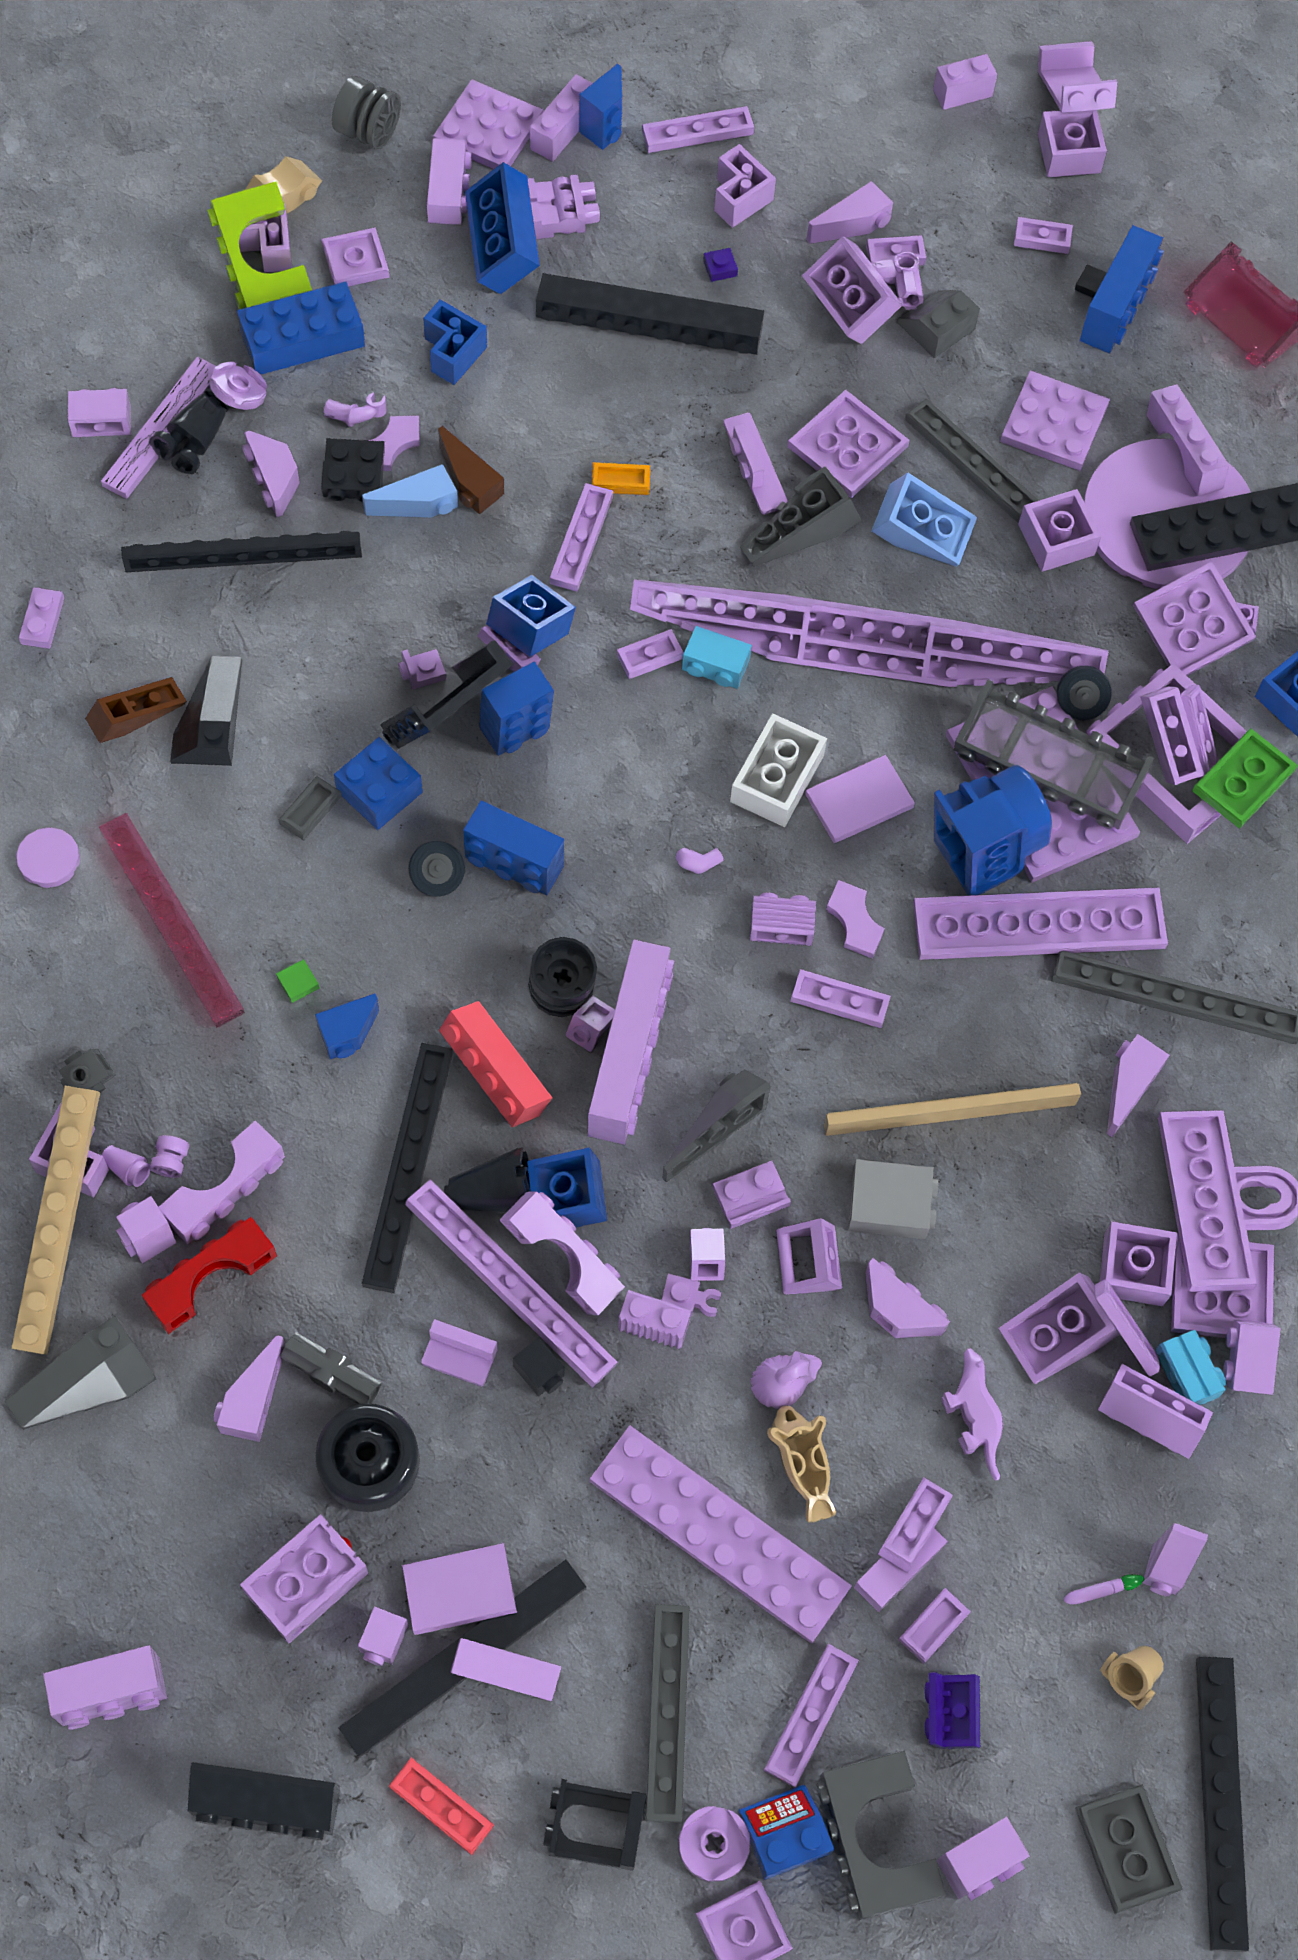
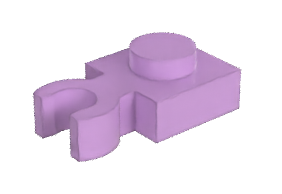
[662,1274,721,1317]

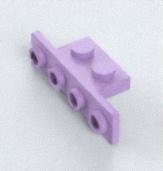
[724,413,788,515]

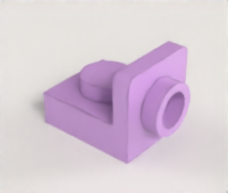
[398,649,446,690]
[566,995,615,1052]

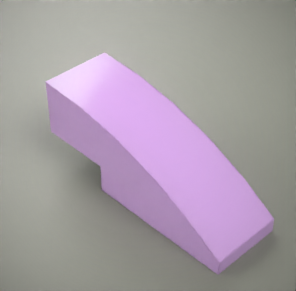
[854,1528,948,1612]

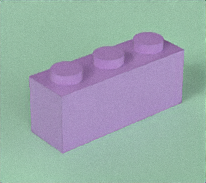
[530,74,593,162]
[427,138,472,225]
[1140,686,1204,785]
[1098,1364,1213,1459]

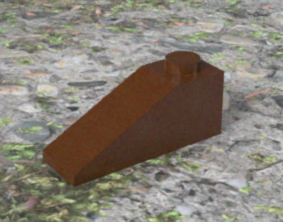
[438,426,504,515]
[85,677,187,743]

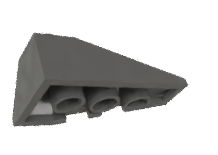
[740,466,862,567]
[662,1069,771,1182]
[5,1316,156,1430]

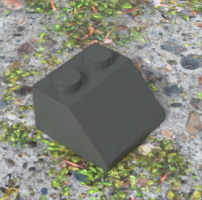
[897,290,980,358]

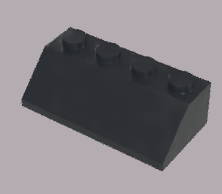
[187,1762,340,1840]

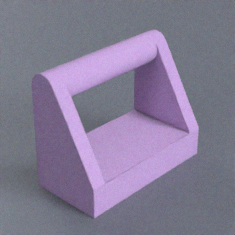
[776,1218,842,1294]

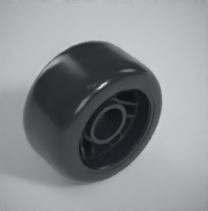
[315,1404,420,1512]

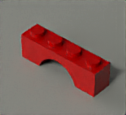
[141,1217,277,1335]

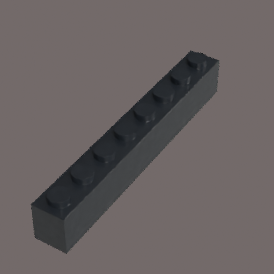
[536,273,765,355]

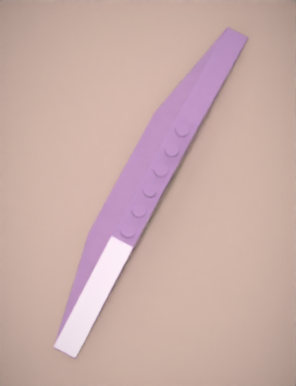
[630,579,1109,687]

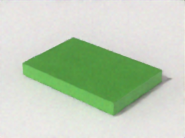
[1192,728,1298,829]

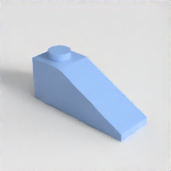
[362,464,458,518]

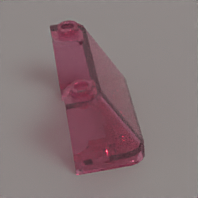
[1183,241,1298,368]

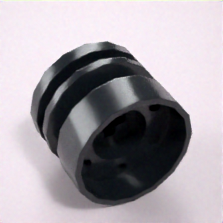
[528,937,597,1017]

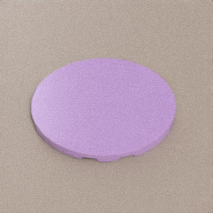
[1084,439,1251,590]

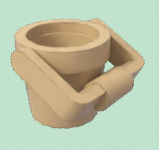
[1100,1646,1164,1710]

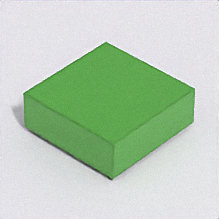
[276,959,320,1003]

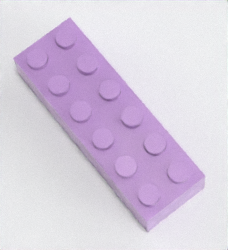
[588,939,675,1145]

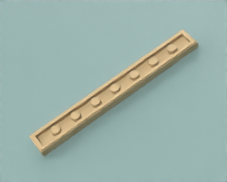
[824,1083,1081,1136]

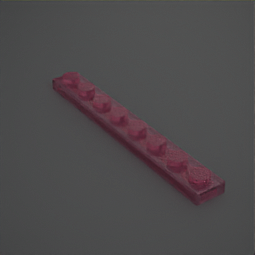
[99,813,245,1028]

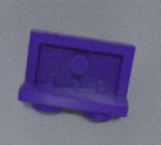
[924,1672,981,1749]

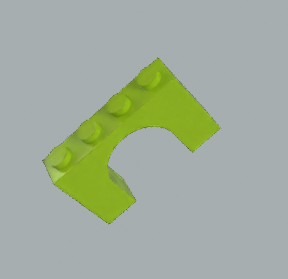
[207,181,312,310]

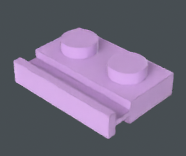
[712,1161,791,1229]

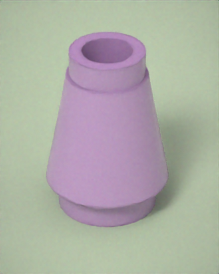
[102,1145,151,1187]

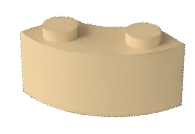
[245,156,322,213]

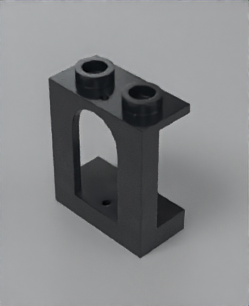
[543,1779,646,1871]

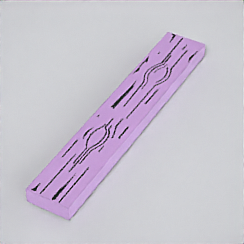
[101,357,216,499]

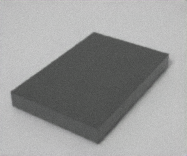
[1075,1784,1183,1914]

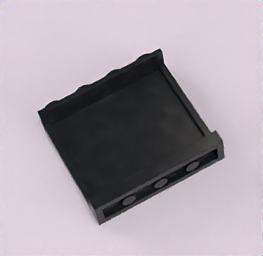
[380,640,514,749]

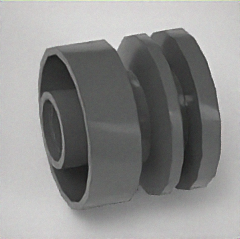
[332,76,401,149]

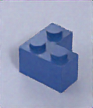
[423,299,487,385]

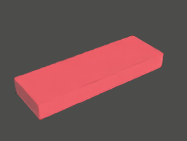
[389,1757,494,1855]

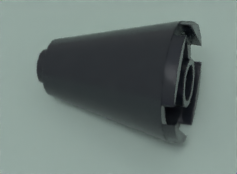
[444,1147,531,1212]

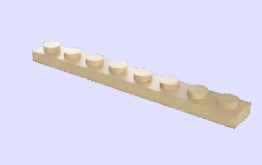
[11,1086,100,1355]

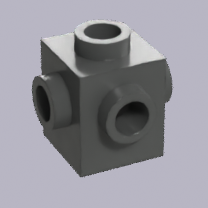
[59,1049,116,1093]

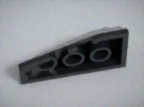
[170,656,242,766]

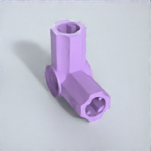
[871,252,923,310]

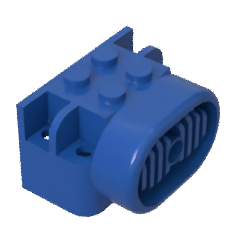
[934,765,1052,896]

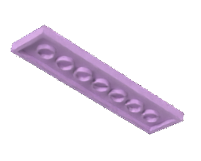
[913,888,1168,960]
[590,1425,852,1644]

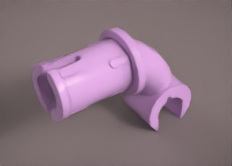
[324,392,387,427]

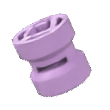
[150,1135,189,1178]

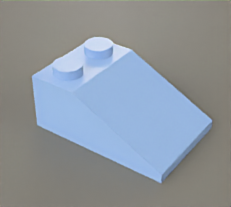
[871,473,977,567]

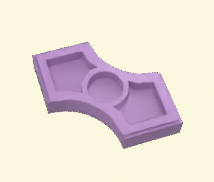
[371,416,420,471]
[826,880,885,959]

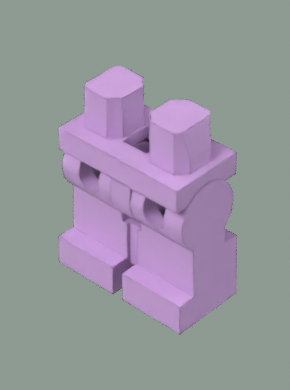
[528,175,600,239]

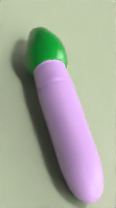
[1064,1574,1144,1605]

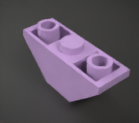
[242,431,300,517]
[865,1258,950,1338]

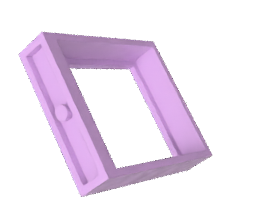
[1086,664,1247,844]

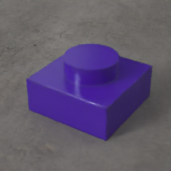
[703,248,738,282]

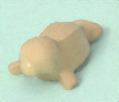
[767,1405,836,1523]

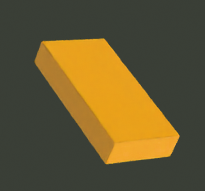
[592,462,651,495]

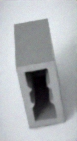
[848,1159,938,1239]

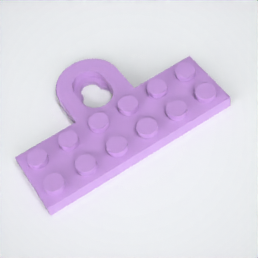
[1158,1111,1298,1292]

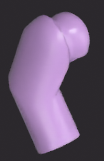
[676,848,723,874]

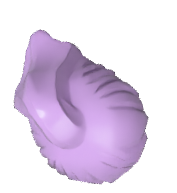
[751,1351,822,1410]

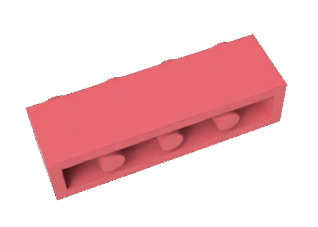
[439,1001,553,1127]

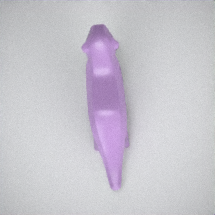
[941,1349,1003,1481]

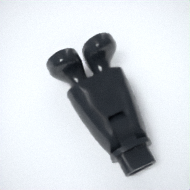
[150,388,230,474]

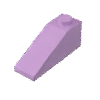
[807,181,893,244]
[1107,1034,1170,1137]
[214,1335,285,1442]
[1143,1523,1208,1596]

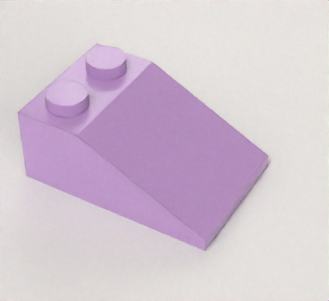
[998,1273,1120,1384]

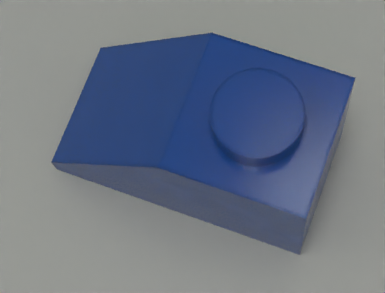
[315,993,379,1059]

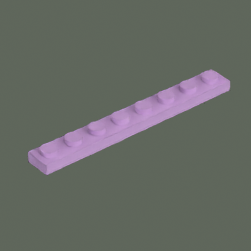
[405,1180,617,1388]

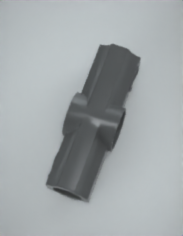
[280,1332,381,1404]

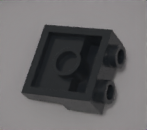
[321,438,385,502]

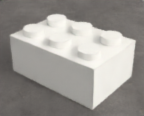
[730,713,827,827]

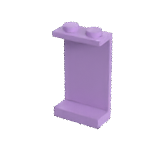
[1038,41,1117,113]

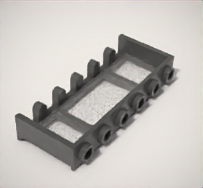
[954,679,1154,829]

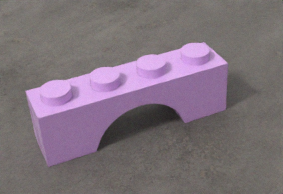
[1147,384,1229,496]
[159,1121,285,1245]
[500,1192,625,1315]

